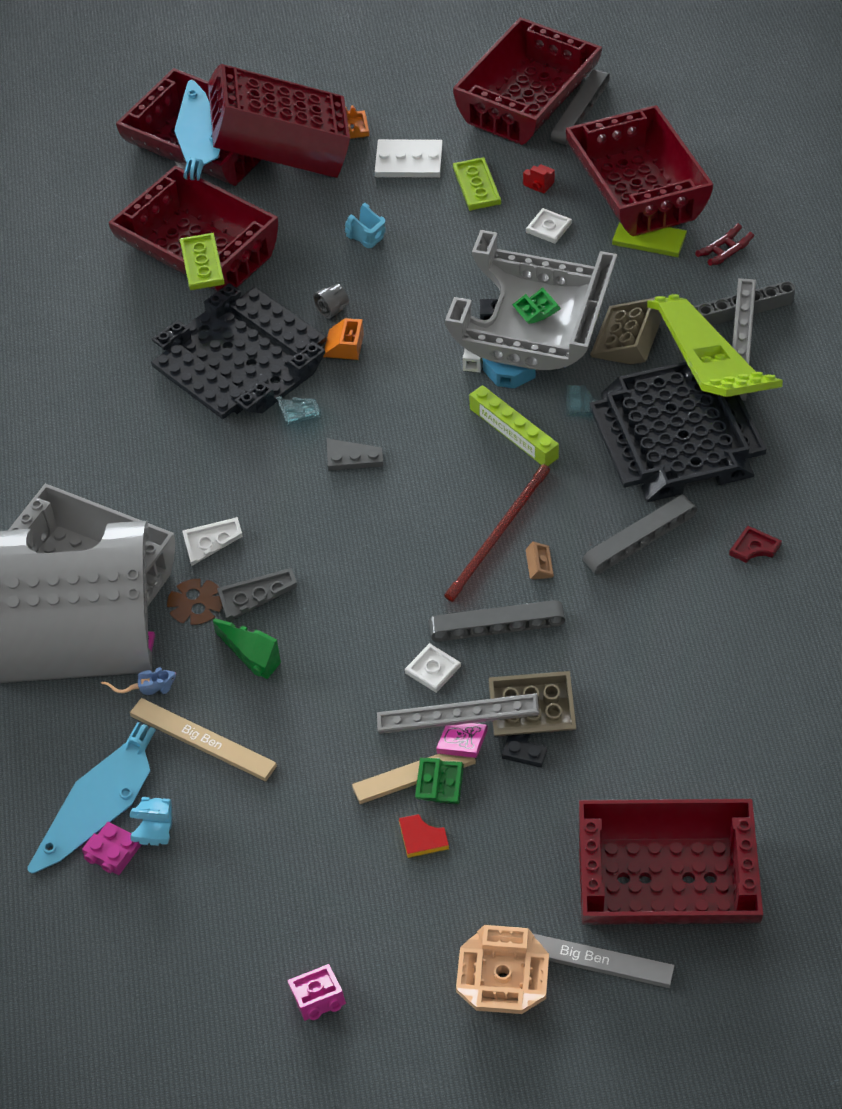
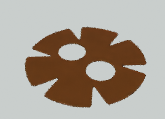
[167,578,222,625]

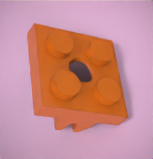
[345,105,369,139]

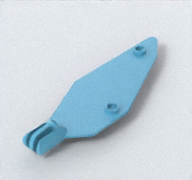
[174,80,220,181]
[28,722,156,874]

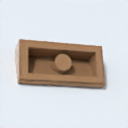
[526,542,554,579]

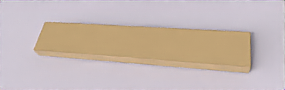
[352,754,476,804]

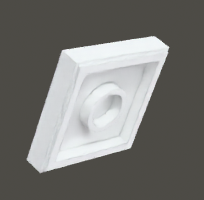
[526,208,572,244]
[405,643,461,693]

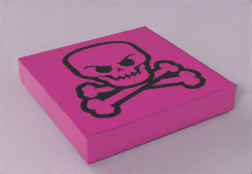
[436,723,488,758]

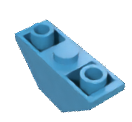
[483,358,536,388]

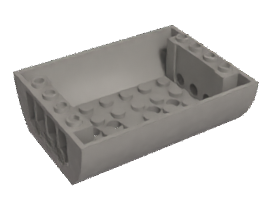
[9,483,175,607]

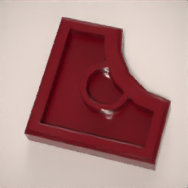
[729,525,782,563]

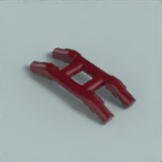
[695,223,755,266]

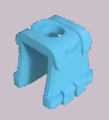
[345,203,386,248]
[130,797,172,846]

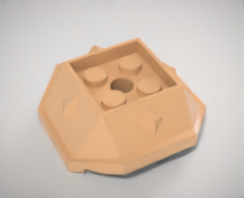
[456,925,549,1014]

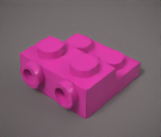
[82,822,142,875]
[288,964,346,1021]

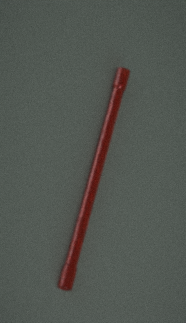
[444,464,550,602]

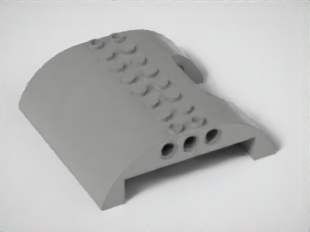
[445,230,617,370]
[0,521,153,683]

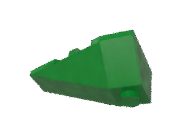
[213,618,281,679]

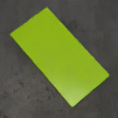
[453,157,501,211]
[612,222,687,257]
[180,233,224,290]

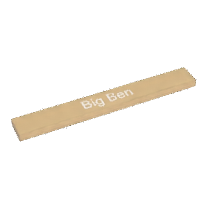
[130,698,277,782]

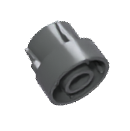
[313,284,349,319]

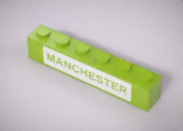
[469,385,559,468]

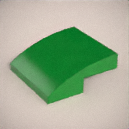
[512,287,561,324]
[415,758,464,804]

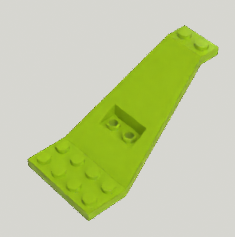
[647,294,783,397]

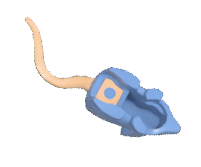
[101,667,176,695]

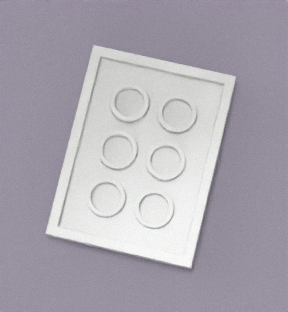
[375,140,443,177]

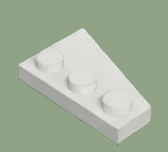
[182,517,243,566]

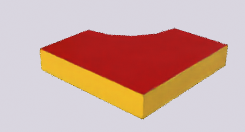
[399,814,449,858]

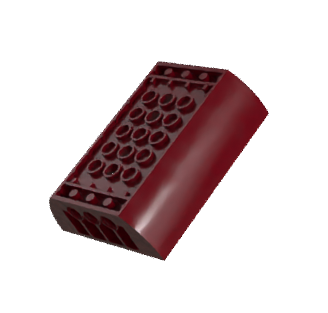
[208,64,350,178]
[579,799,763,925]

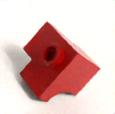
[523,164,555,194]

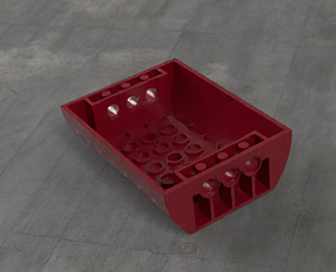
[453,17,602,145]
[116,68,262,186]
[566,105,714,236]
[108,166,278,291]

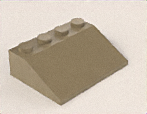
[590,298,662,364]
[489,671,576,736]

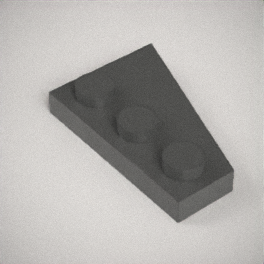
[327,438,383,471]

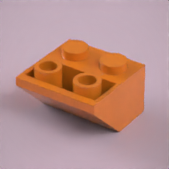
[323,318,364,360]

